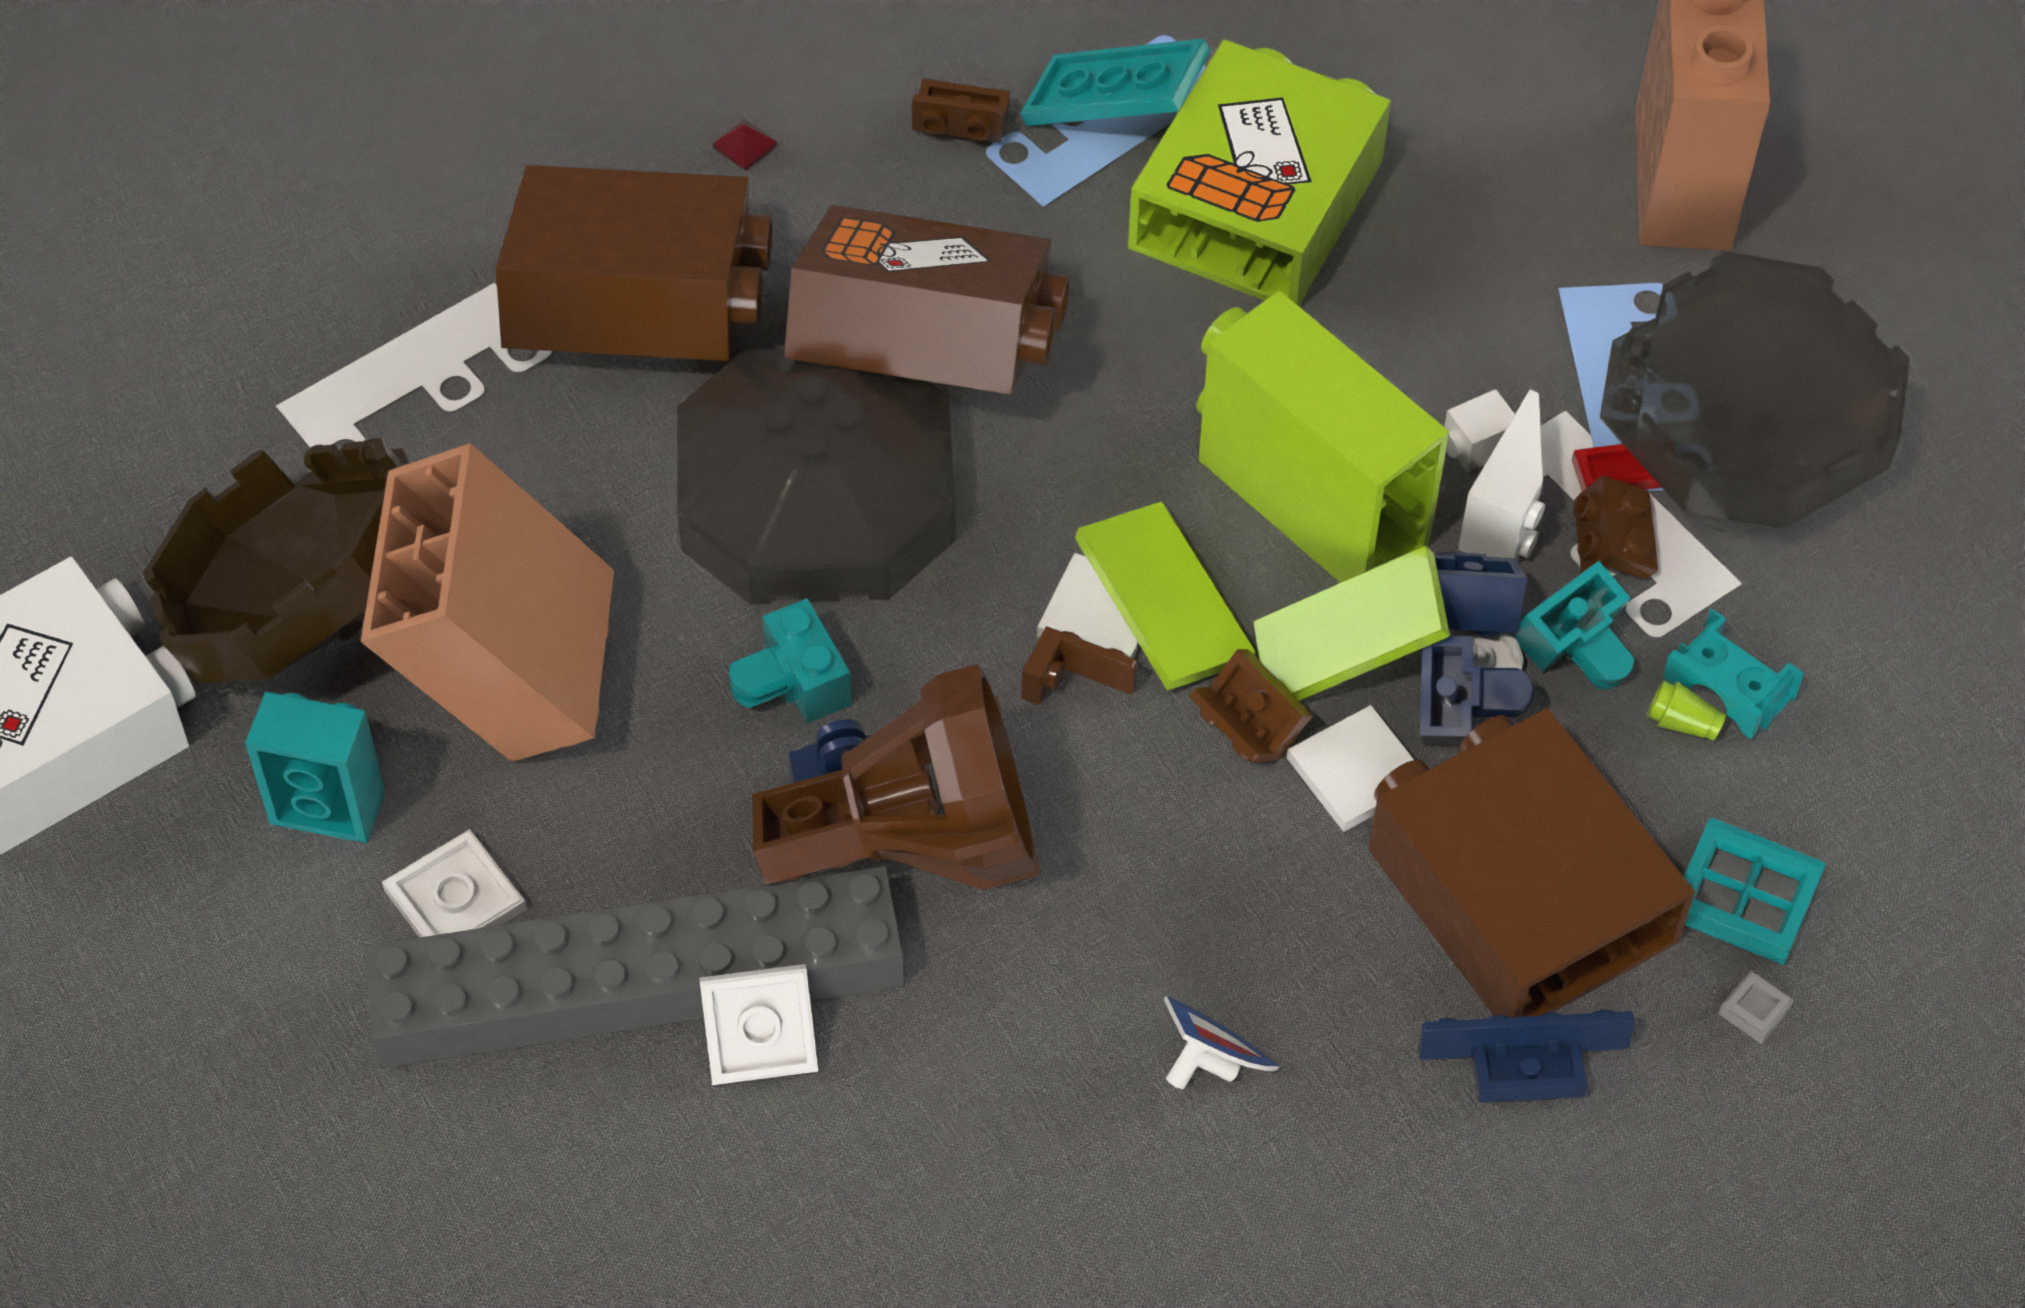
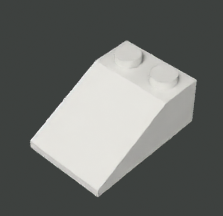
[1458,390,1545,560]

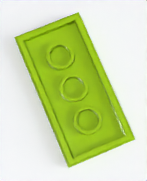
[1075,501,1256,691]
[1253,546,1450,701]

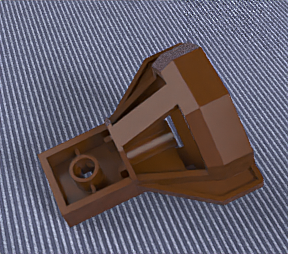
[752,664,1041,890]

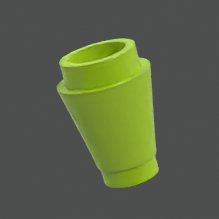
[1647,680,1726,741]

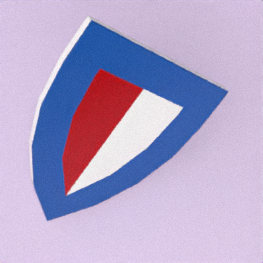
[1164,995,1280,1089]

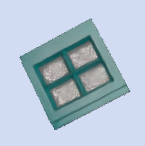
[1683,817,1826,965]

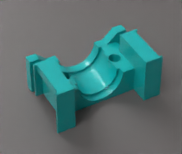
[1662,608,1804,739]

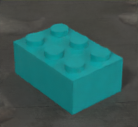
[245,691,386,843]

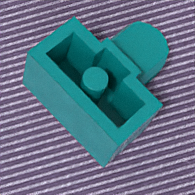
[1511,561,1634,690]
[729,598,852,724]

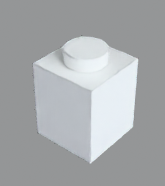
[1444,389,1515,473]

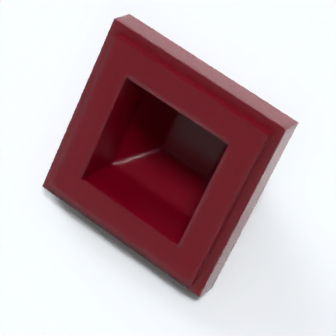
[713,118,777,171]

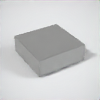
[1718,970,1794,1044]

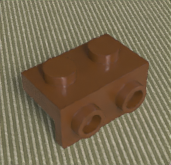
[912,78,1010,143]
[1573,475,1658,580]
[1190,649,1313,763]

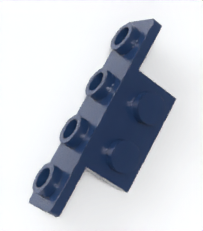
[1418,1009,1635,1102]

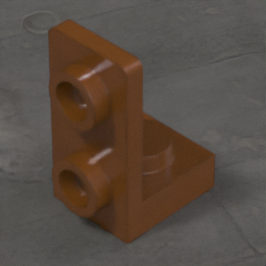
[1021,626,1138,705]

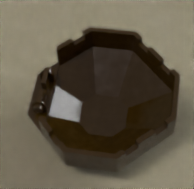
[143,437,410,683]

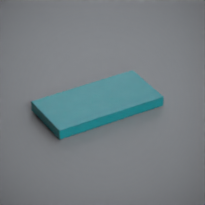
[1020,39,1211,126]

